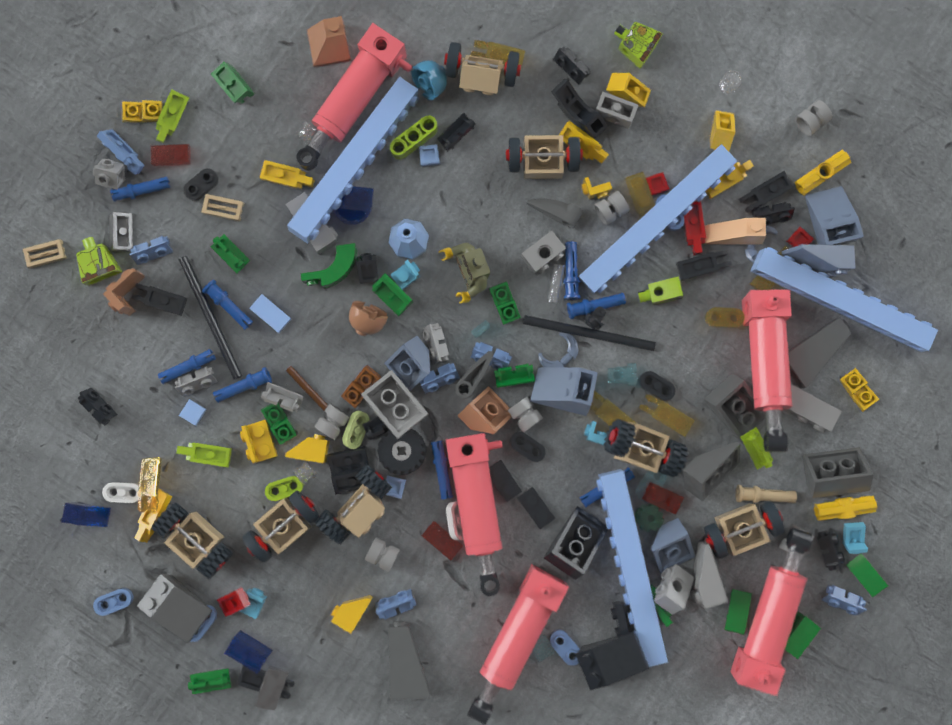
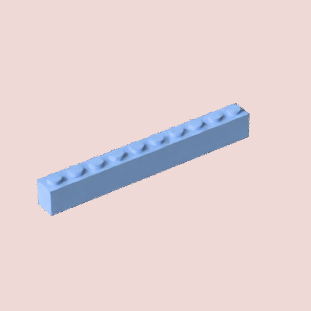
[287,77,419,244]
[579,144,737,294]
[750,247,938,352]
[596,469,668,667]

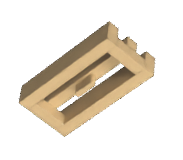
[202,194,244,221]
[23,239,67,268]

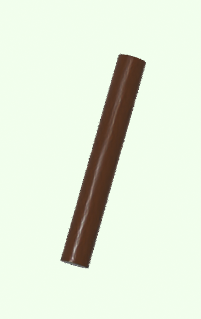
[286,366,328,411]

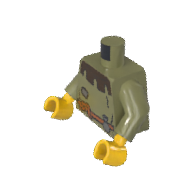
[439,243,490,304]

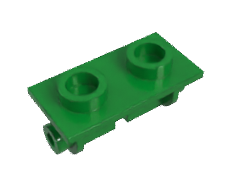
[211,234,250,274]
[494,363,535,388]
[188,668,231,694]

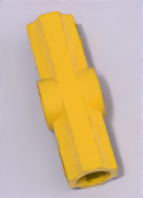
[794,150,852,196]
[814,495,877,521]

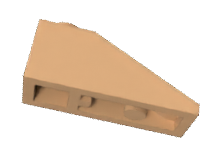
[705,218,766,244]

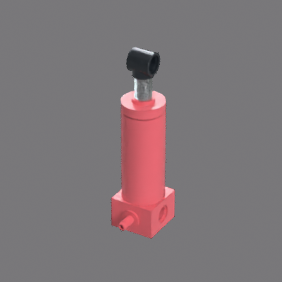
[296,23,412,171]
[742,290,792,452]
[446,433,503,597]
[730,527,813,696]
[467,564,569,725]

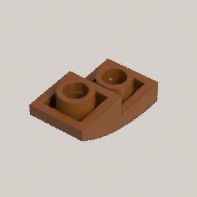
[341,365,382,408]

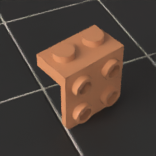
[103,268,145,316]

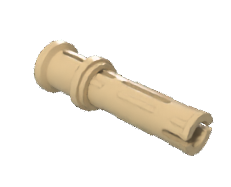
[735,485,797,503]

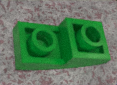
[489,281,521,325]
[261,402,297,445]
[846,553,888,598]
[650,584,673,627]
[724,589,752,635]

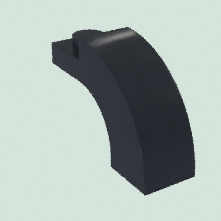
[551,78,608,139]

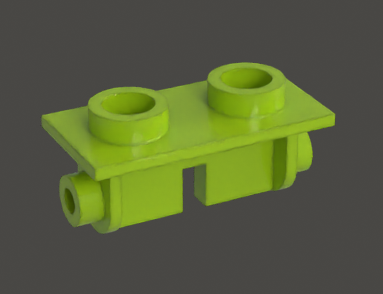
[740,427,773,470]

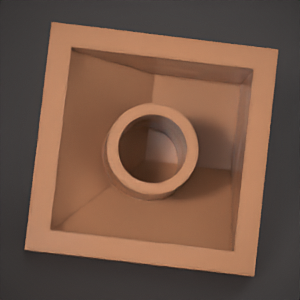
[307,16,351,67]
[457,386,512,434]

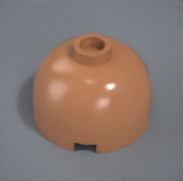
[349,301,388,336]

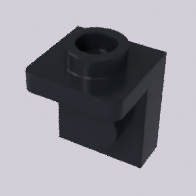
[356,253,379,284]

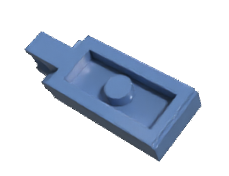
[97,130,145,174]

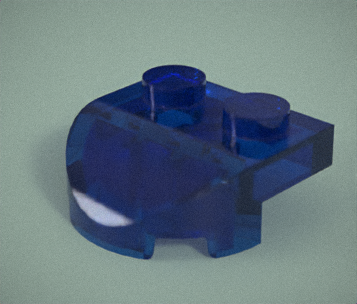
[333,186,374,225]

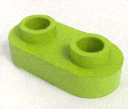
[265,476,304,501]

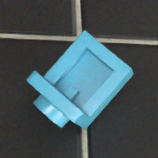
[842,522,868,554]

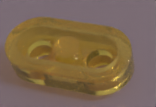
[705,307,745,328]

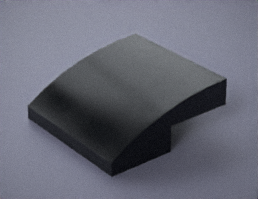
[327,446,369,495]

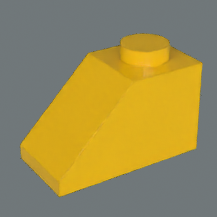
[606,73,651,107]
[710,110,736,152]
[285,434,330,463]
[331,595,373,634]

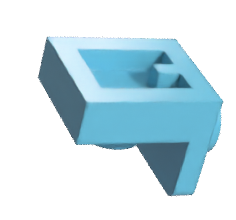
[390,260,420,290]
[584,421,607,445]
[240,588,267,619]

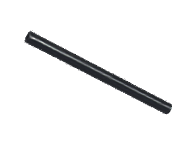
[178,256,242,380]
[523,315,656,351]

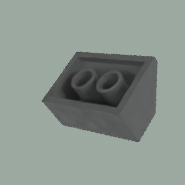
[803,447,873,498]

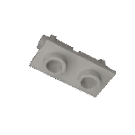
[423,323,450,364]
[175,366,218,396]
[261,382,303,413]

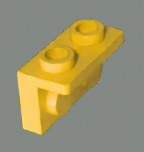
[240,420,278,463]

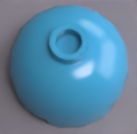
[411,60,447,100]

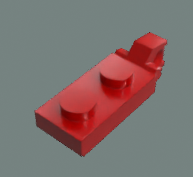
[683,201,706,255]

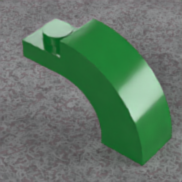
[301,243,357,289]

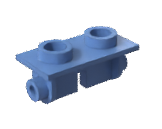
[130,236,173,265]
[470,342,512,370]
[420,363,460,394]
[822,585,867,615]
[375,589,416,620]

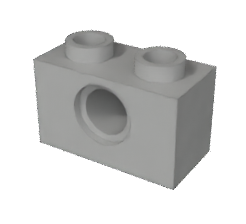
[596,92,638,129]
[521,231,566,274]
[654,564,694,614]

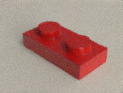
[217,587,251,617]

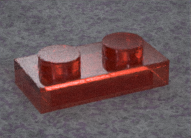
[151,144,191,166]
[642,482,684,515]
[421,521,463,561]

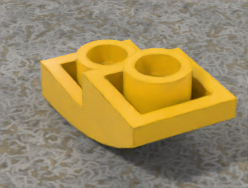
[122,100,162,122]
[840,368,879,412]

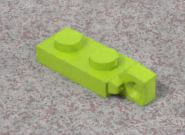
[155,89,189,143]
[176,442,232,467]

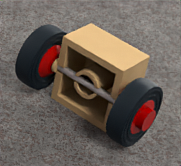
[444,42,521,95]
[506,135,583,179]
[242,490,319,563]
[704,501,785,559]

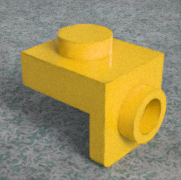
[581,177,612,199]

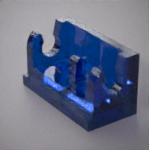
[224,630,273,674]

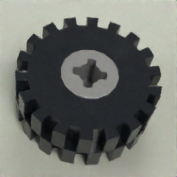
[377,428,427,475]

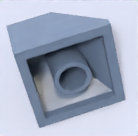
[384,336,430,391]
[651,518,695,573]

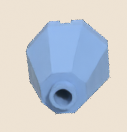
[388,219,429,260]

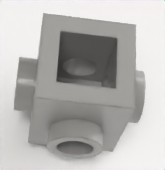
[93,158,125,189]

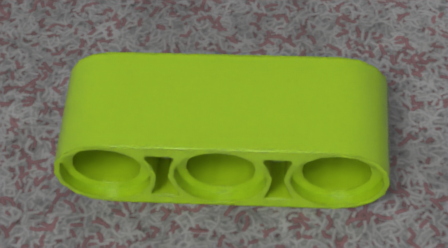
[390,116,438,160]

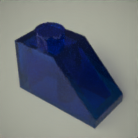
[61,502,111,527]

